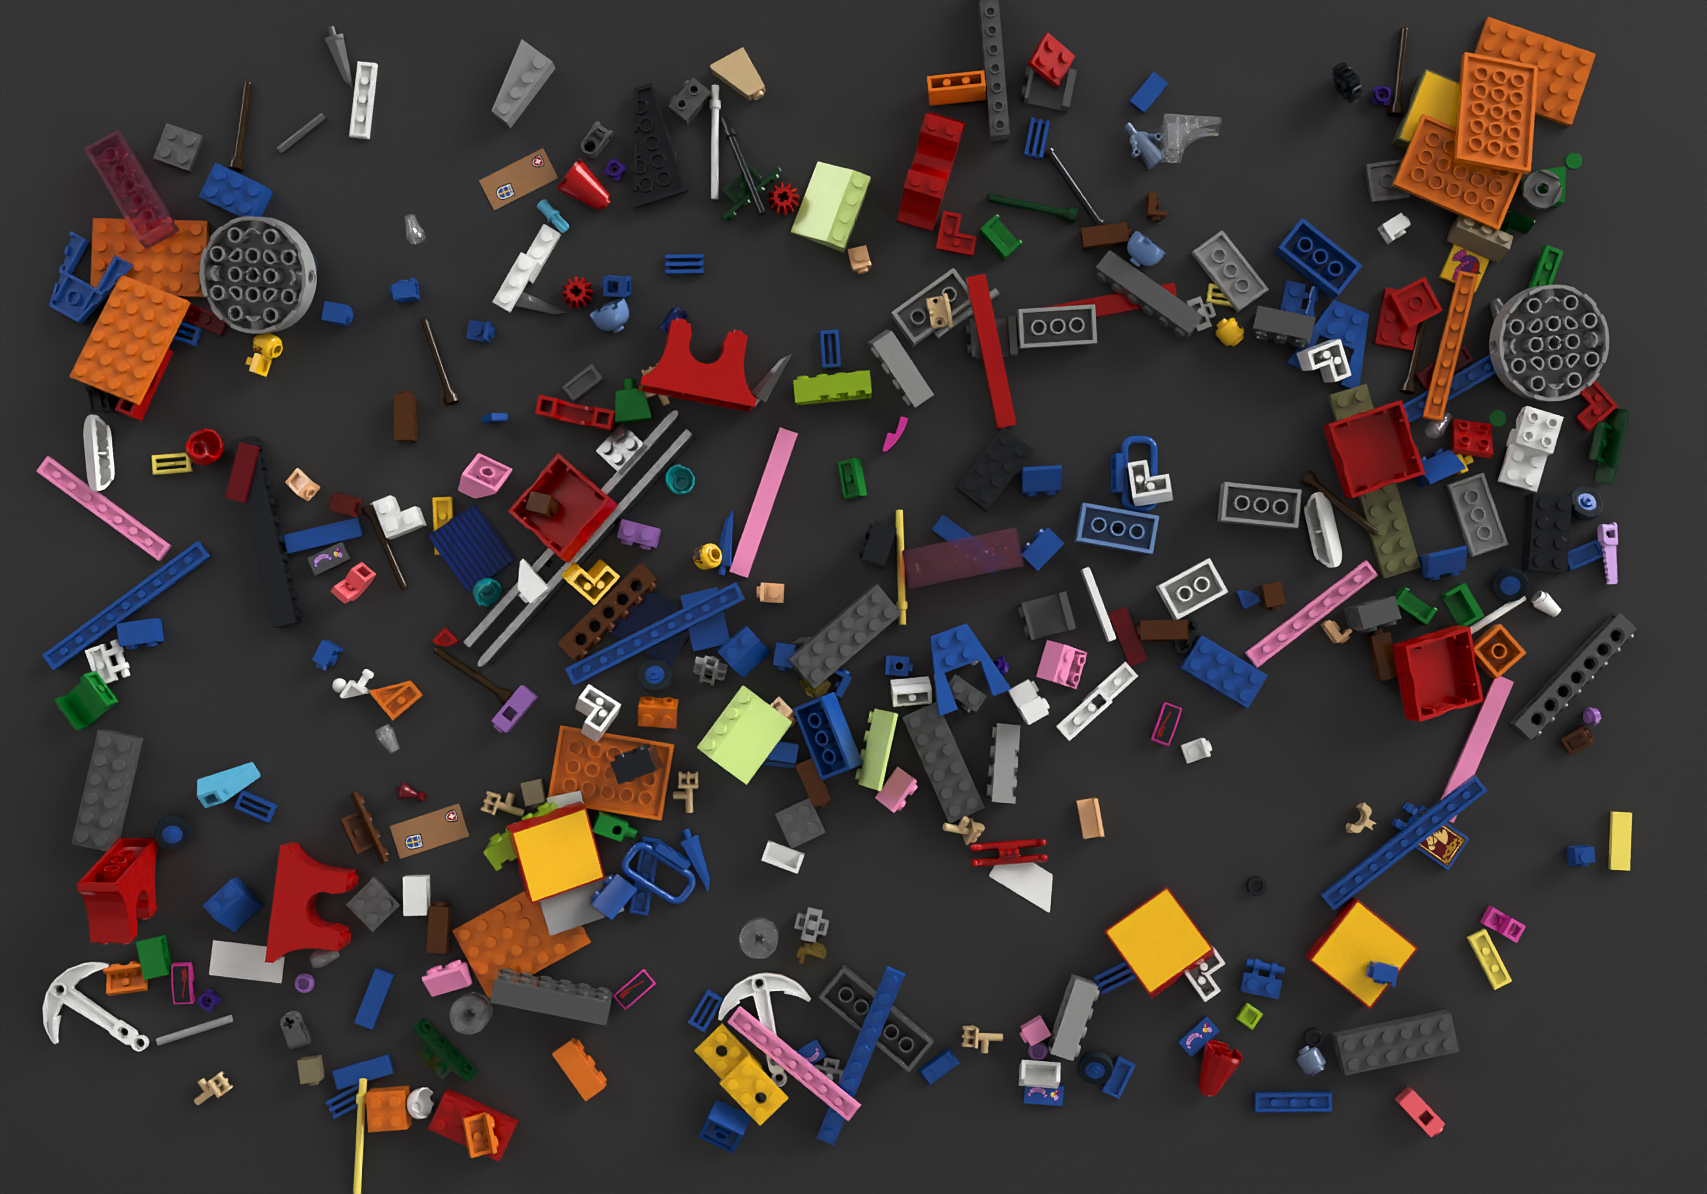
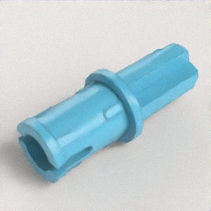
[537,199,569,233]

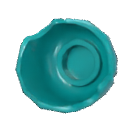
[665,465,695,495]
[472,578,502,607]

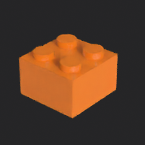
[1473,624,1526,678]
[366,1086,412,1132]

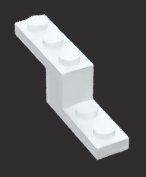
[492,224,561,312]
[1056,662,1138,741]

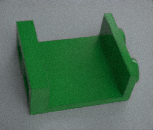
[54,671,118,731]

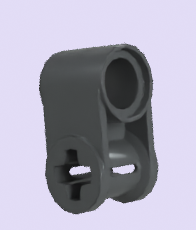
[581,121,614,160]
[280,1010,311,1051]

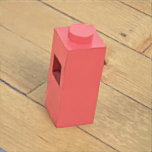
[1394,1086,1445,1137]

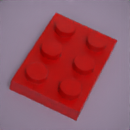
[1374,287,1418,352]

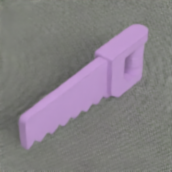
[1597,522,1618,584]

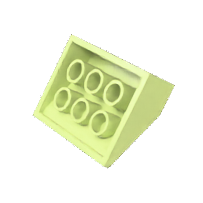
[791,162,871,253]
[697,686,793,785]
[855,708,898,791]

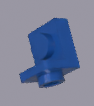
[466,320,495,343]
[833,667,852,698]

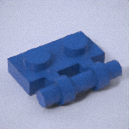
[1279,280,1319,317]
[1239,959,1285,999]

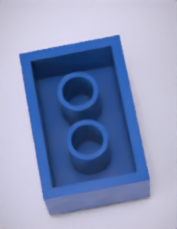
[199,163,273,218]

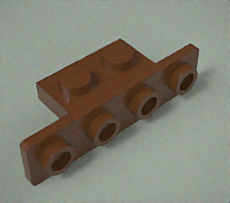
[340,791,389,864]

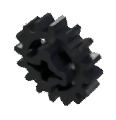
[1332,62,1363,104]

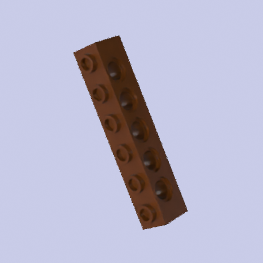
[558,563,659,661]

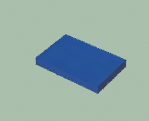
[680,587,730,652]

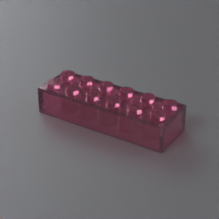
[84,130,180,250]
[902,528,1024,589]

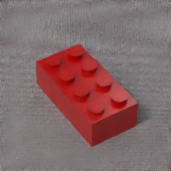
[428,1089,519,1161]

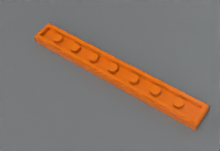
[1422,270,1478,422]

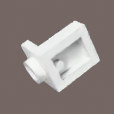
[1180,737,1212,764]

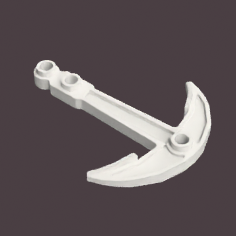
[42,962,149,1052]
[718,972,811,1087]

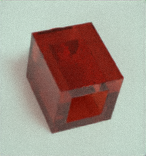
[329,492,361,518]

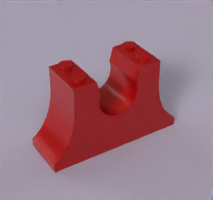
[896,112,965,233]
[637,318,756,412]
[77,838,159,945]
[265,842,359,963]

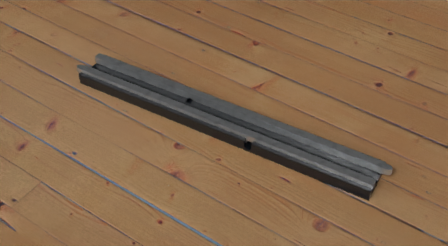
[461,410,696,667]

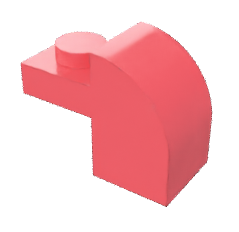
[330,562,376,604]

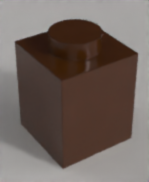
[525,491,559,519]
[1259,581,1286,611]

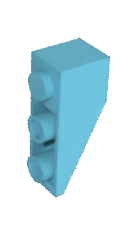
[197,762,261,808]

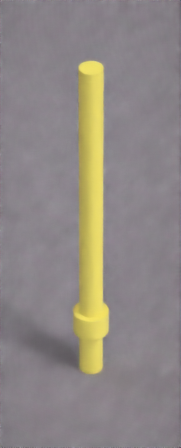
[895,510,908,625]
[353,1078,367,1194]

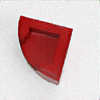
[432,627,459,647]

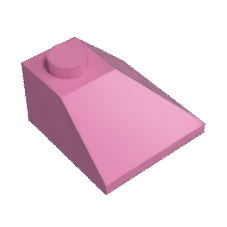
[458,453,513,499]

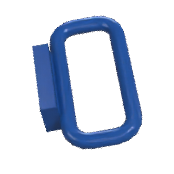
[1111,436,1158,512]
[621,839,696,904]

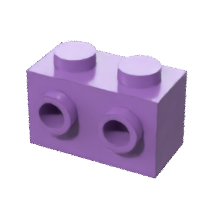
[617,519,661,551]

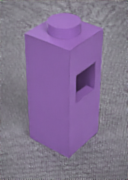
[491,685,538,733]

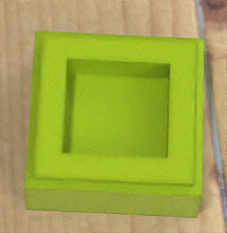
[1236,1002,1263,1030]

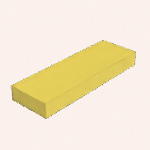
[1608,811,1632,871]
[1467,928,1512,990]

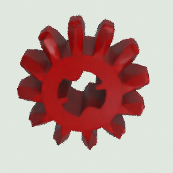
[767,182,800,215]
[561,276,594,309]

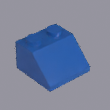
[1415,448,1465,488]
[1020,465,1062,497]
[1418,546,1467,581]
[717,624,771,678]
[590,874,637,920]
[203,877,264,932]
[698,1100,751,1154]

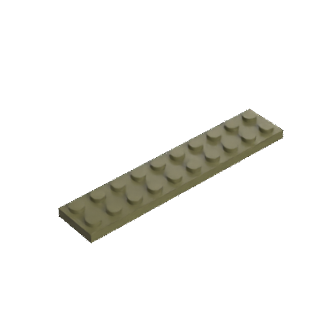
[1328,384,1421,579]

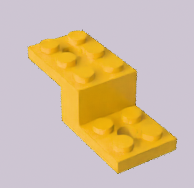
[694,1023,788,1126]

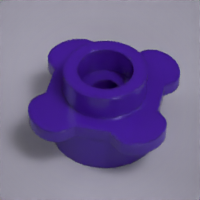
[1371,86,1392,106]
[604,158,626,181]
[993,656,1009,676]
[197,989,221,1012]

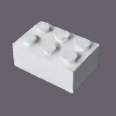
[1156,558,1228,620]

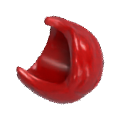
[185,429,224,466]

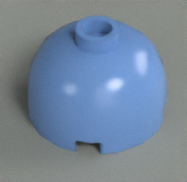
[1127,231,1165,267]
[590,298,629,333]

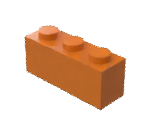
[927,70,986,106]
[552,1037,607,1102]

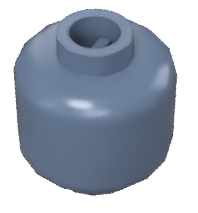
[1296,1046,1326,1076]

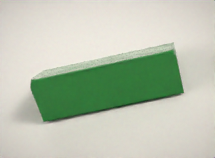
[837,458,867,500]

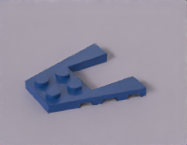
[49,231,133,324]
[1286,300,1369,389]
[930,623,1011,716]

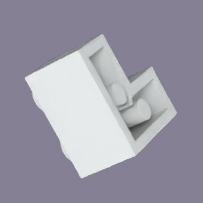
[1297,339,1351,382]
[1128,460,1173,507]
[372,495,427,540]
[1008,679,1050,725]
[575,684,621,742]
[1184,946,1225,1002]

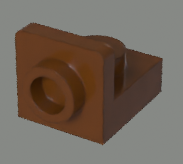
[1145,192,1167,222]
[1561,724,1594,755]

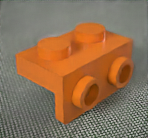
[638,696,679,729]
[103,961,148,996]
[462,1112,499,1158]

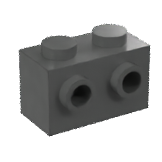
[669,77,712,126]
[948,674,987,713]

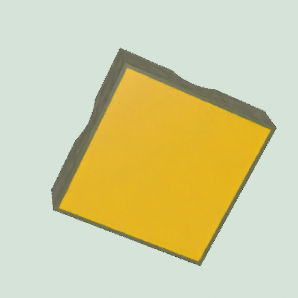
[1392,69,1460,150]

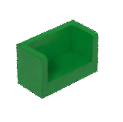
[979,214,1023,261]
[1440,583,1484,626]
[1395,587,1438,626]
[136,935,171,980]

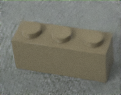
[1447,215,1513,263]

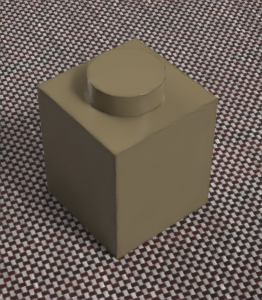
[521,778,547,809]
[297,1055,325,1086]

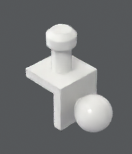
[332,669,374,698]

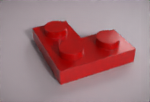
[936,211,977,257]
[1574,381,1618,432]

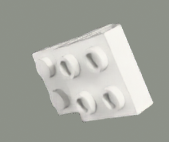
[1498,406,1564,493]

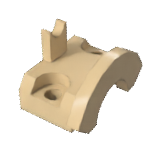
[926,293,953,329]
[1346,803,1376,833]

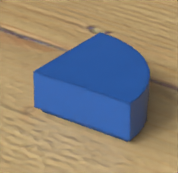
[481,413,508,424]
[1235,590,1261,609]

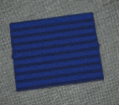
[428,504,515,592]
[612,583,689,667]

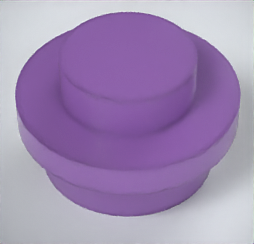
[1583,707,1601,727]
[295,973,315,993]
[1028,1041,1048,1061]

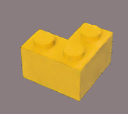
[561,559,620,605]

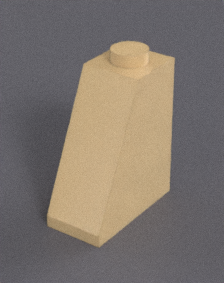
[710,47,766,101]

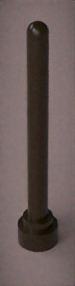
[1388,26,1408,117]
[228,81,252,172]
[421,318,460,406]
[1399,319,1427,394]
[1300,470,1378,536]
[361,503,408,590]
[433,647,514,705]

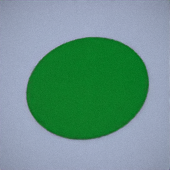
[1566,153,1582,169]
[1490,410,1506,427]

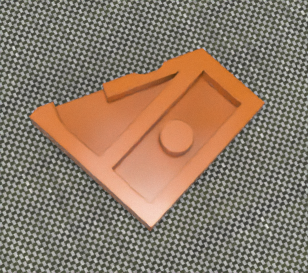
[369,681,423,720]

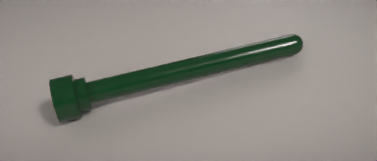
[987,194,1078,223]

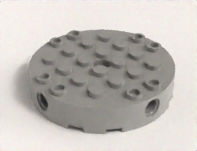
[199,216,317,334]
[1489,285,1609,401]

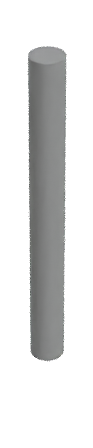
[934,288,1000,339]
[156,1015,233,1046]

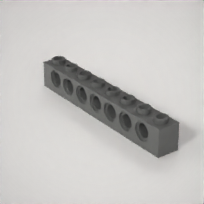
[978,0,1010,142]
[1508,613,1637,740]

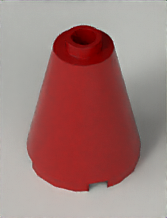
[556,159,611,210]
[1198,1040,1243,1097]

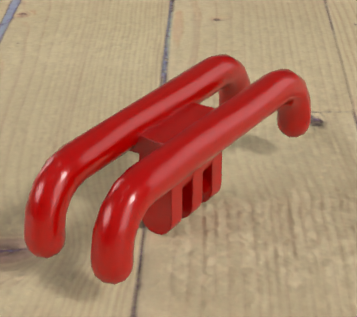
[970,839,1048,867]

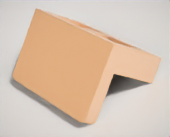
[1076,797,1105,839]

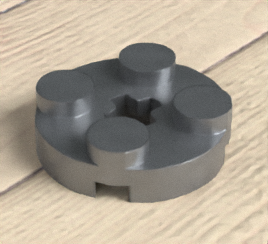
[1521,170,1562,210]

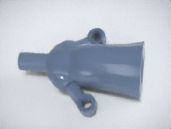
[1124,122,1166,170]

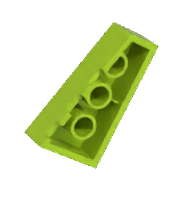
[483,801,558,871]

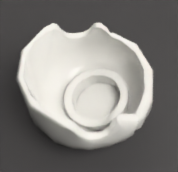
[406,1087,434,1119]

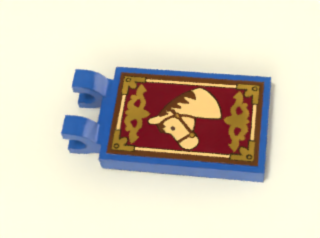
[1391,802,1469,870]

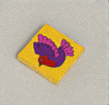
[1439,244,1489,293]

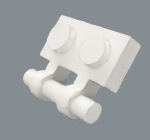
[85,639,131,684]

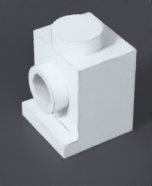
[1378,213,1411,245]

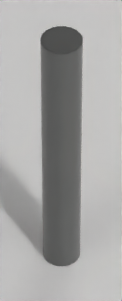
[277,113,326,154]

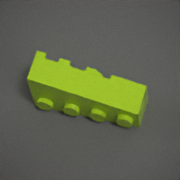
[793,370,872,405]

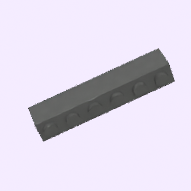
[1094,250,1203,339]

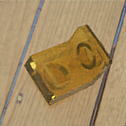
[798,678,831,698]
[797,942,827,964]

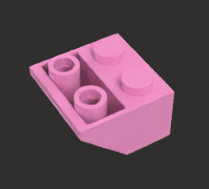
[1036,640,1087,689]
[875,766,918,813]
[422,959,473,997]

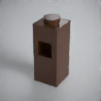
[1079,222,1132,251]
[394,391,417,442]
[1137,620,1189,642]
[1366,629,1398,681]
[795,757,832,809]
[426,901,452,954]

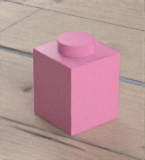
[1020,1015,1051,1046]

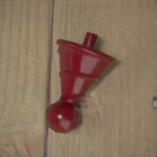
[395,781,426,802]

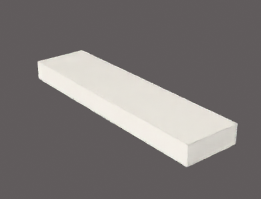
[349,61,378,140]
[1080,567,1116,642]

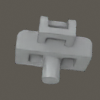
[1186,296,1216,332]
[693,656,728,686]
[794,907,829,943]
[814,1057,844,1085]

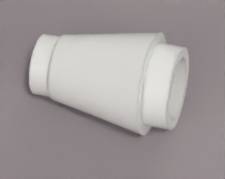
[1531,591,1561,617]

